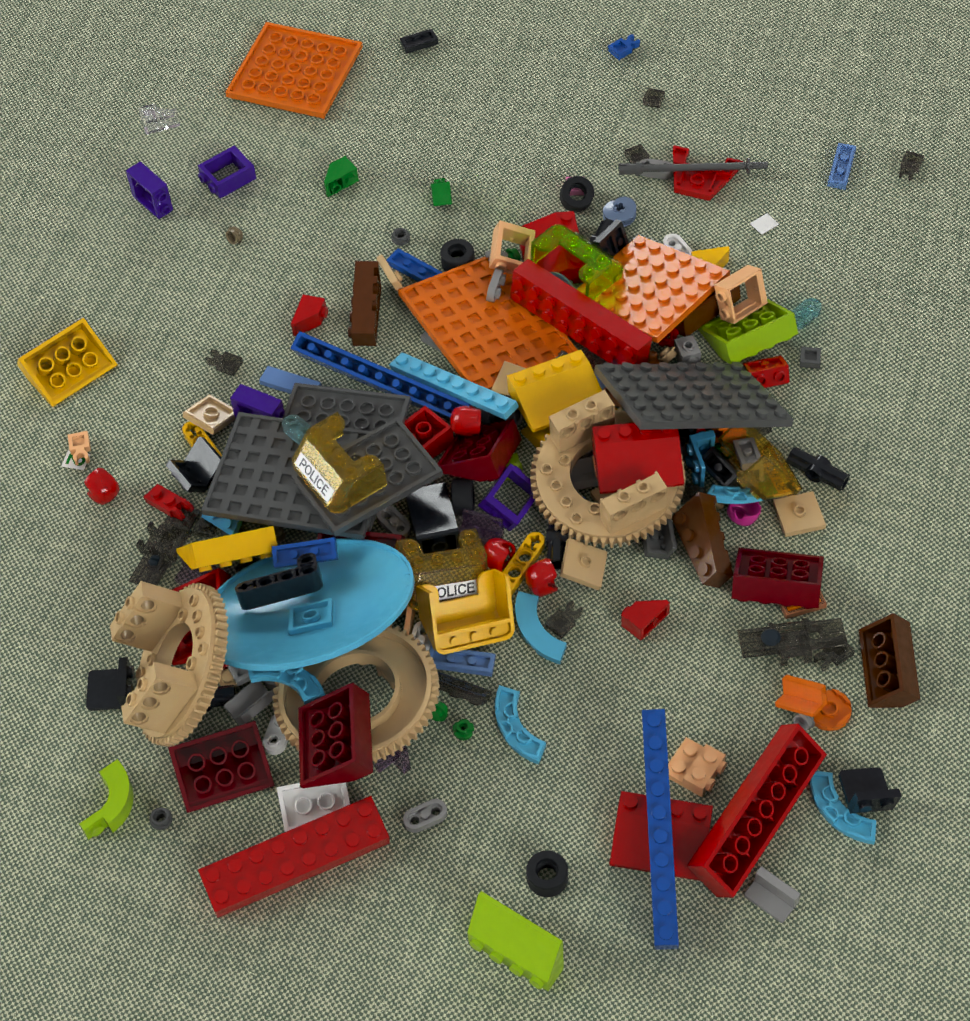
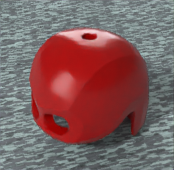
[450,406,481,436]
[84,467,120,505]
[481,538,516,572]
[525,558,558,597]

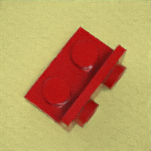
[743,355,790,388]

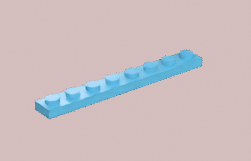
[389,352,519,420]

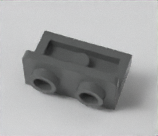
[642,519,677,560]

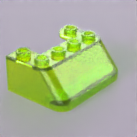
[531,224,623,300]

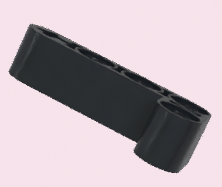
[235,553,323,610]

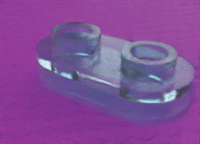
[792,298,822,329]
[282,415,317,447]

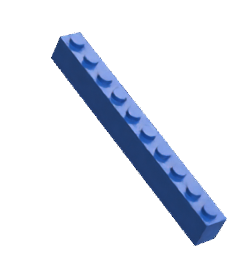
[291,331,471,421]
[642,709,679,950]

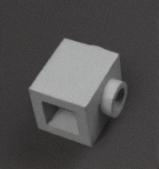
[674,335,701,364]

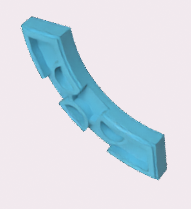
[707,476,777,504]
[515,591,567,664]
[248,667,325,705]
[495,685,546,765]
[809,771,876,845]

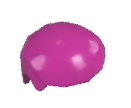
[727,502,761,527]

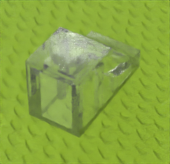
[138,103,180,135]

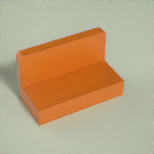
[775,674,827,717]

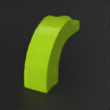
[79,759,134,840]

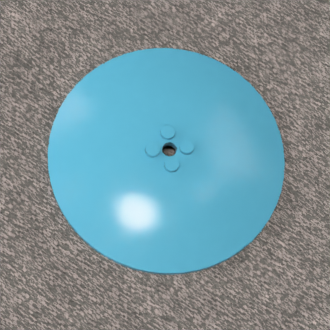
[217,538,415,671]

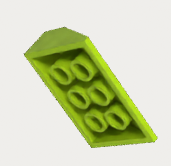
[698,299,798,364]
[467,891,564,991]

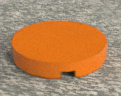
[814,689,852,731]

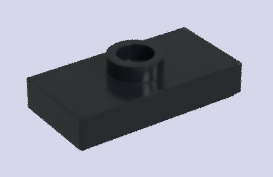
[400,29,439,54]

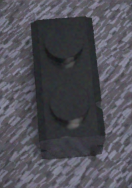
[702,446,746,487]

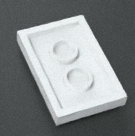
[277,782,350,832]

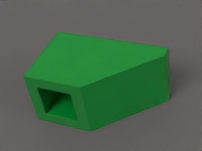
[324,156,359,197]
[430,178,452,206]

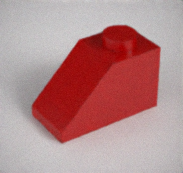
[291,294,328,336]
[621,600,670,641]

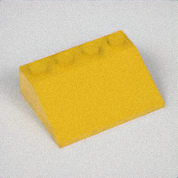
[17,317,118,407]
[507,349,602,433]
[176,526,278,573]

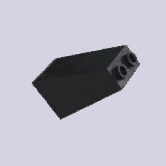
[406,482,461,563]

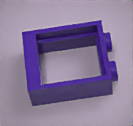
[198,145,257,199]
[126,161,173,219]
[230,384,285,420]
[477,463,535,531]

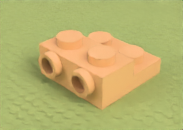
[668,737,727,797]

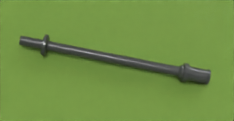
[619,158,768,176]

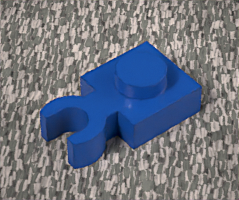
[608,34,640,60]

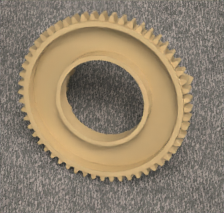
[530,390,686,548]
[110,581,229,747]
[272,625,440,763]

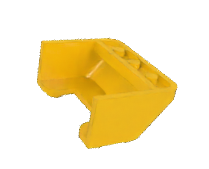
[416,569,515,655]

